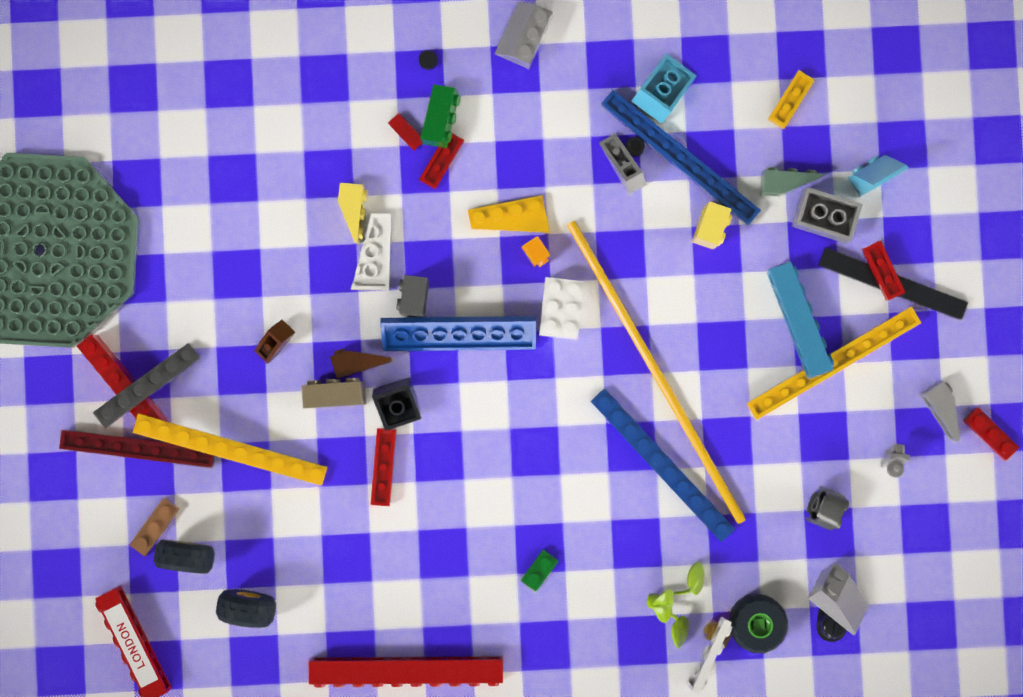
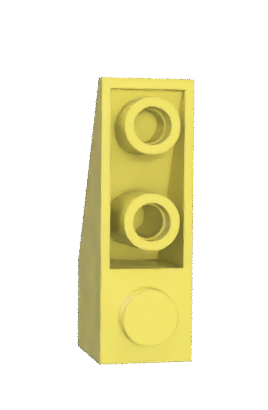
[338,183,368,244]

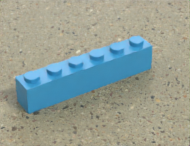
[767,262,834,379]

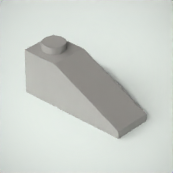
[599,133,646,194]
[919,381,960,442]

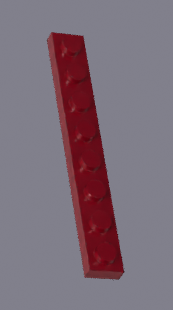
[59,430,215,468]

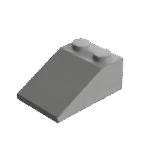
[808,563,869,635]

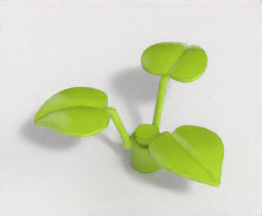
[647,560,705,649]

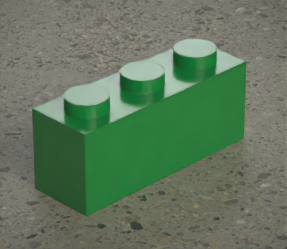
[420,84,461,148]

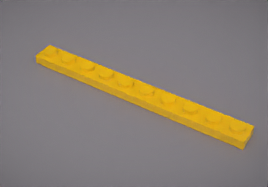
[746,306,921,420]
[132,413,328,486]

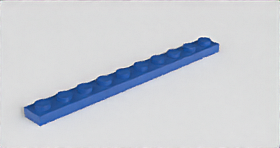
[601,90,761,226]
[590,388,735,542]

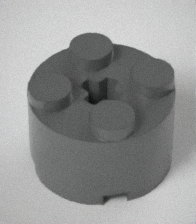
[806,486,849,530]

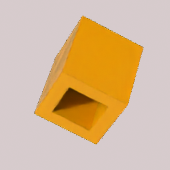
[521,236,550,267]

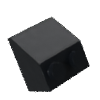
[372,377,422,431]

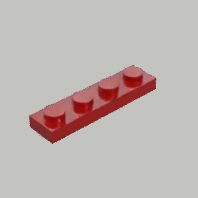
[370,428,397,507]

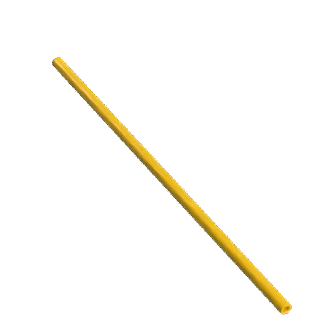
[567,220,746,524]

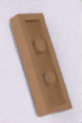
[129,498,180,556]

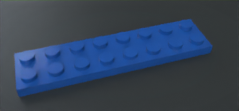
[380,316,536,351]

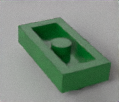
[520,549,558,592]

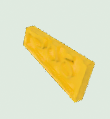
[468,195,550,233]

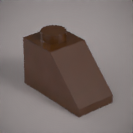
[254,319,296,364]

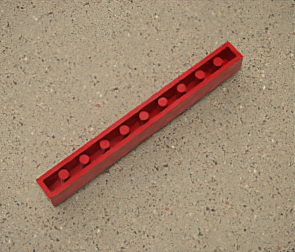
[308,656,503,688]

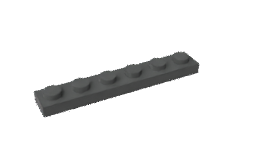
[93,343,201,429]

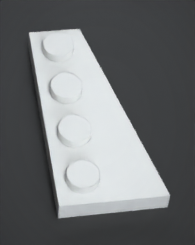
[351,213,391,291]
[686,617,732,694]

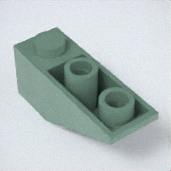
[760,167,823,197]

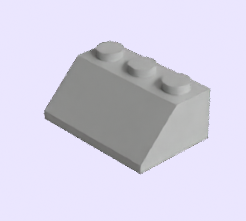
[495,2,553,69]

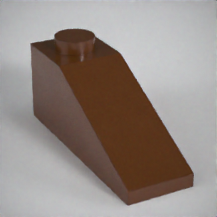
[330,348,393,379]

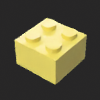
[692,201,733,250]

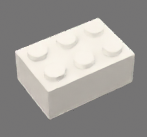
[539,277,584,340]

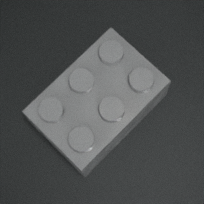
[791,187,863,243]

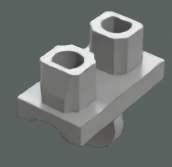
[881,444,910,478]

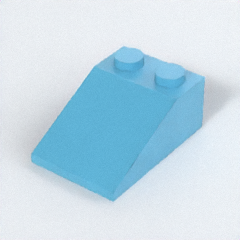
[631,53,696,124]
[848,155,908,197]

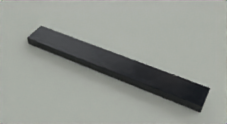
[817,247,968,320]

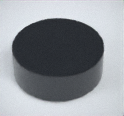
[418,50,438,70]
[625,137,645,157]

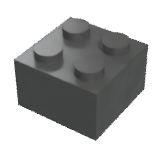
[396,275,429,317]

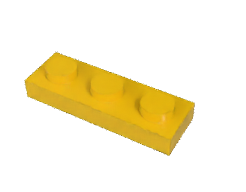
[767,70,815,130]

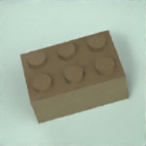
[302,378,366,409]

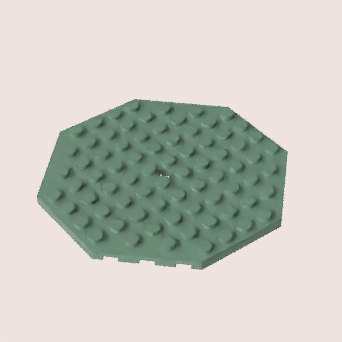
[0,153,139,348]

